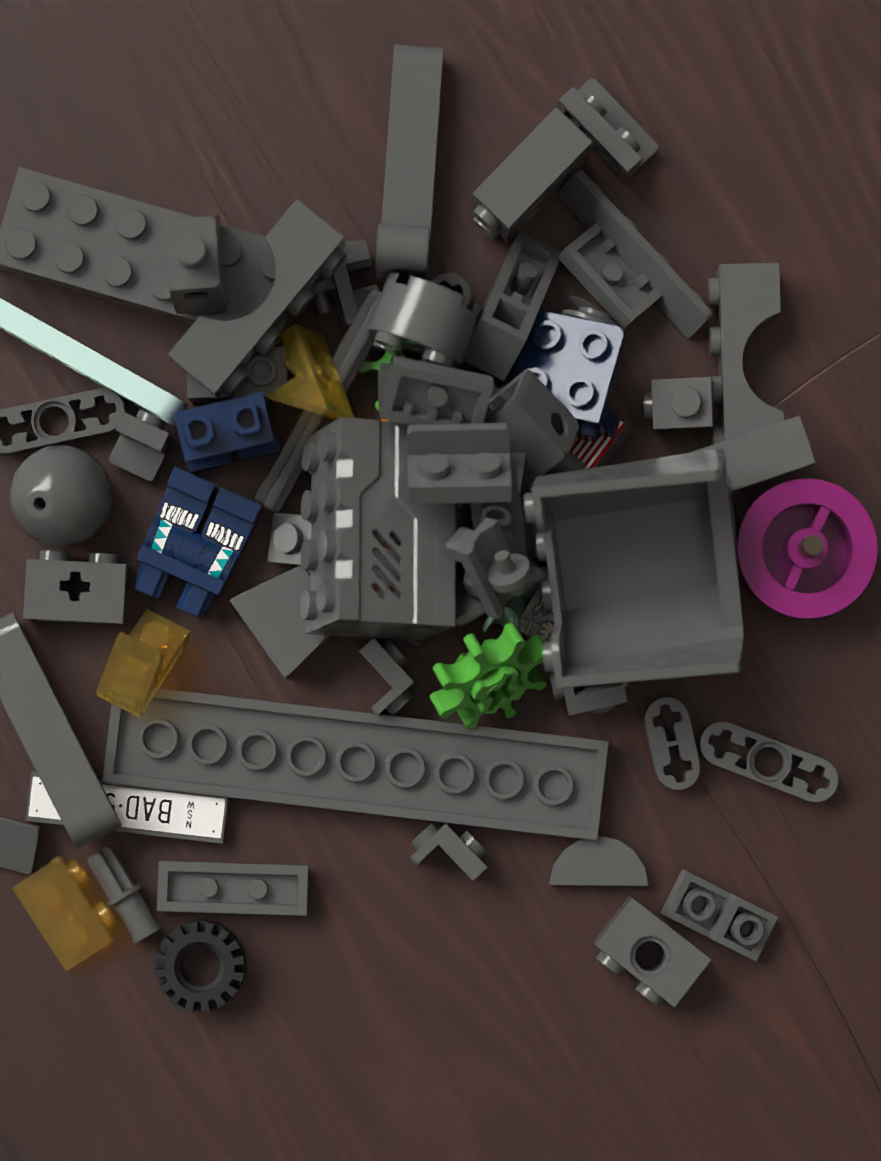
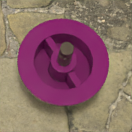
[737,478,878,619]

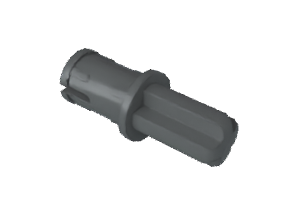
[88,846,162,944]

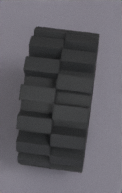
[154,920,247,1012]

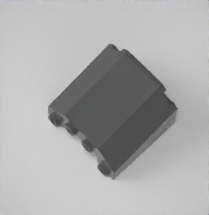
[524,448,745,688]

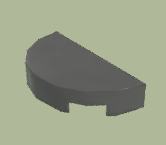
[549,835,649,886]

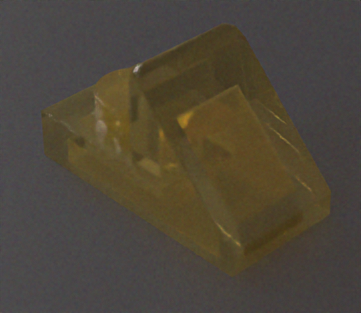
[267,324,354,420]
[96,609,190,718]

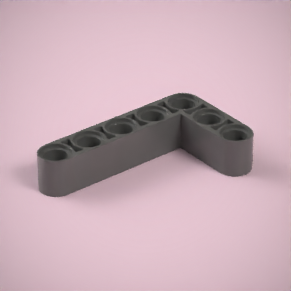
[376,44,444,285]

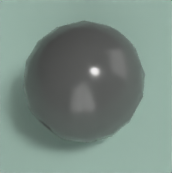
[9,446,113,546]

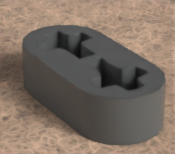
[644,697,700,790]

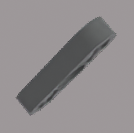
[0,388,126,456]
[699,722,838,802]

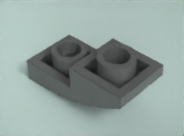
[661,869,778,961]

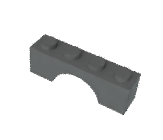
[168,199,346,398]
[707,263,784,445]

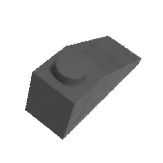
[464,230,562,381]

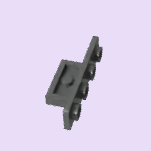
[557,169,713,338]

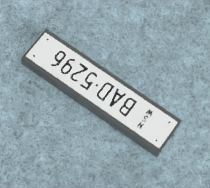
[25,771,229,844]

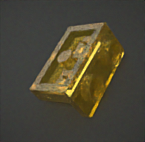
[12,855,119,971]

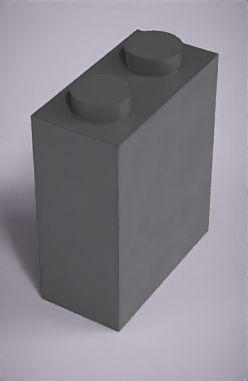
[471,107,592,244]

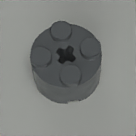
[368,272,483,368]

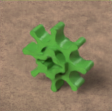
[430,622,547,730]

